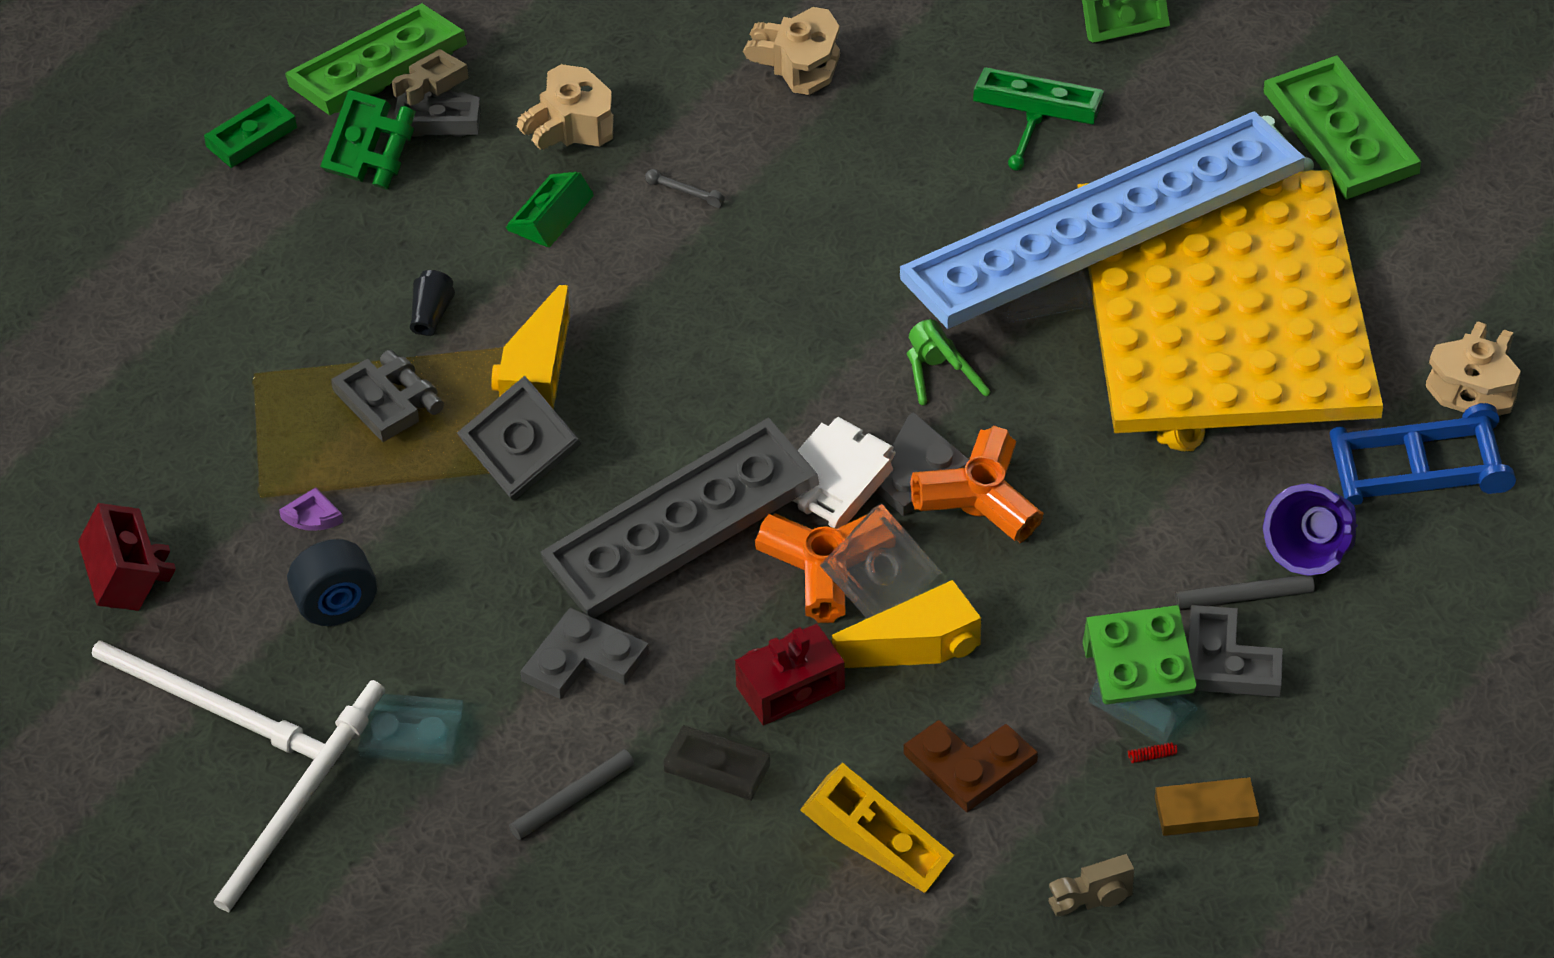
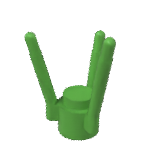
[907,319,990,405]

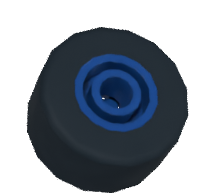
[287,539,378,626]

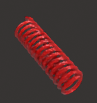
[1128,742,1177,763]

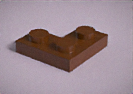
[904,720,1038,813]

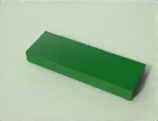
[973,67,1104,125]

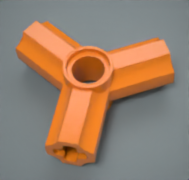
[910,426,1044,543]
[755,512,894,623]

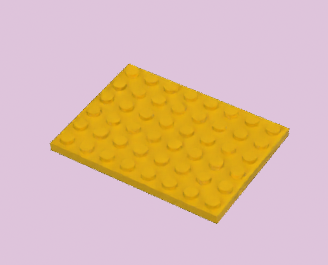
[1077,170,1383,433]

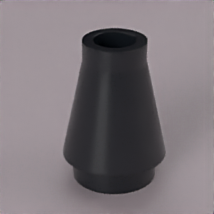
[410,270,455,336]

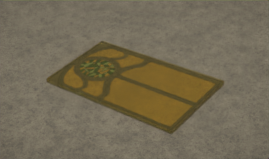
[252,347,504,498]

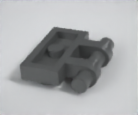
[331,350,444,442]

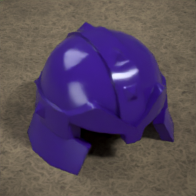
[1263,483,1358,576]

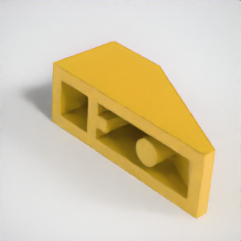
[491,285,570,409]
[832,580,981,668]
[800,762,954,893]

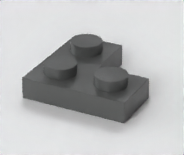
[1188,605,1283,697]
[520,608,649,699]

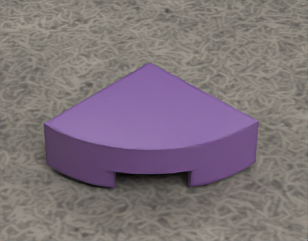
[279,488,343,531]

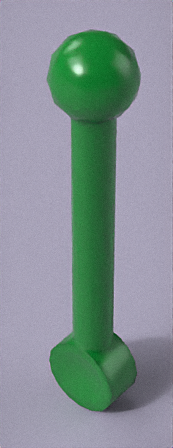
[1008,112,1043,171]

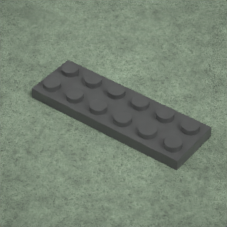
[540,417,819,618]

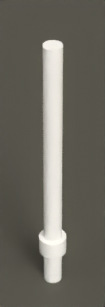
[92,640,325,759]
[214,680,385,912]

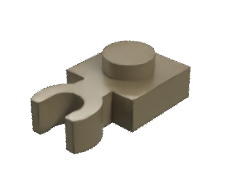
[392,49,468,105]
[1048,854,1134,916]

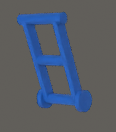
[1329,403,1516,505]

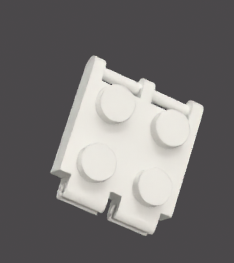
[792,417,896,529]

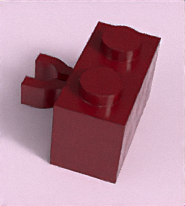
[78,503,176,611]
[735,623,845,726]

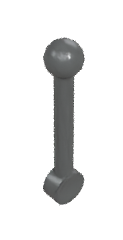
[645,169,725,208]

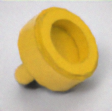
[1156,428,1205,451]

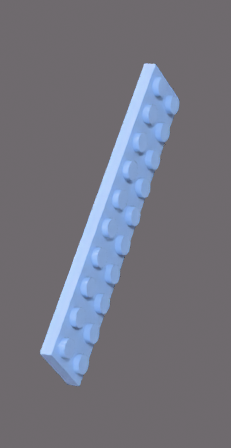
[900,111,1305,329]

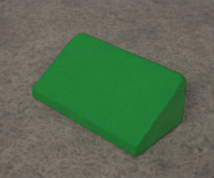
[506,172,594,247]

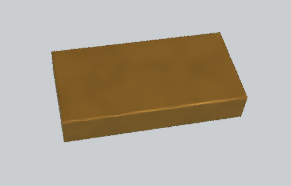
[1155,777,1259,836]

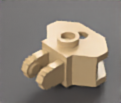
[743,7,840,95]
[516,64,614,150]
[1426,321,1521,415]

